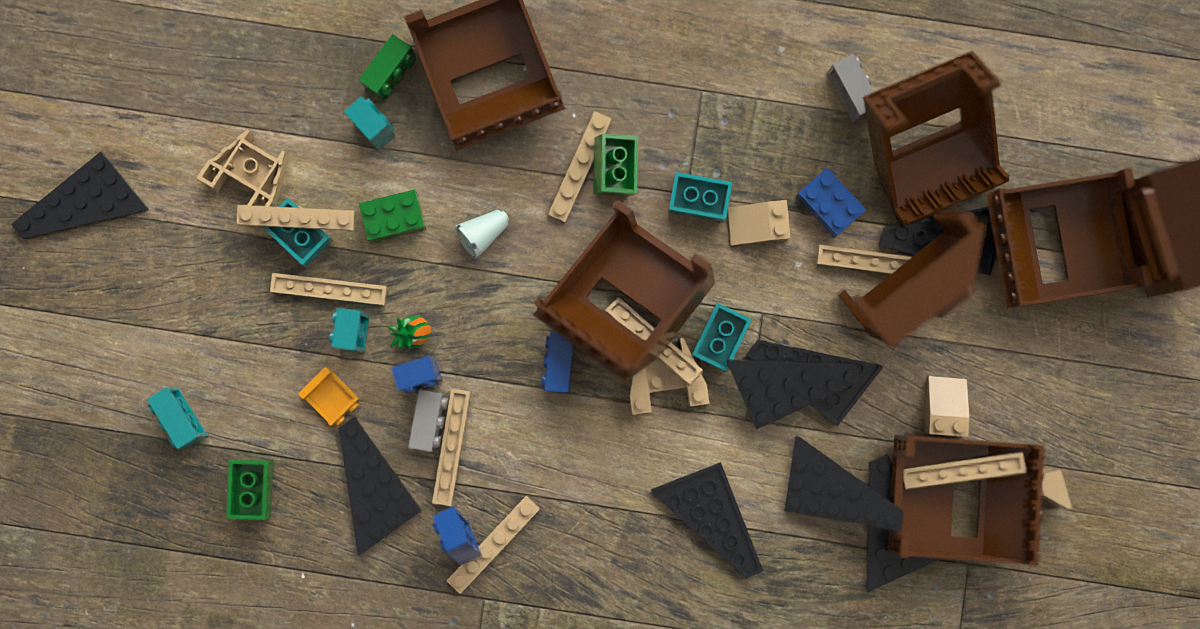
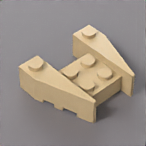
[197,129,289,207]
[629,338,710,415]

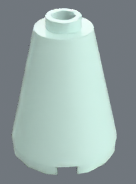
[454,210,509,258]

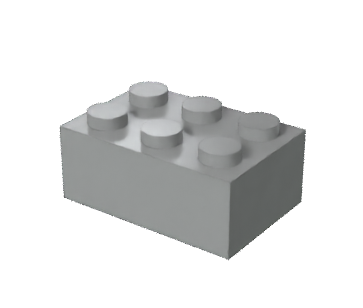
[827,54,875,122]
[408,389,449,452]

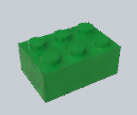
[358,33,416,101]
[593,134,638,197]
[359,189,427,243]
[226,459,273,520]

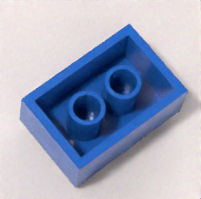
[796,168,866,238]
[541,332,573,393]
[391,356,442,394]
[432,506,482,565]

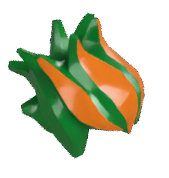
[388,316,432,351]

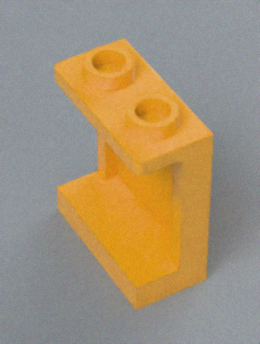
[298,366,361,427]

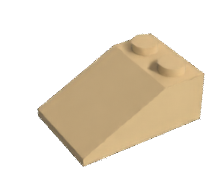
[728,200,790,246]
[924,376,969,437]

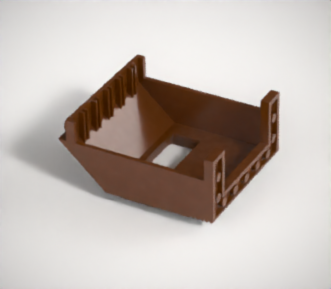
[404,0,565,151]
[863,50,1009,226]
[1121,157,1200,298]
[986,167,1153,308]
[533,200,715,382]
[836,212,985,347]
[888,435,1045,566]

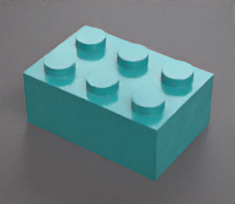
[344,96,396,151]
[668,172,733,223]
[262,198,333,267]
[692,303,752,372]
[329,308,370,353]
[147,387,208,449]

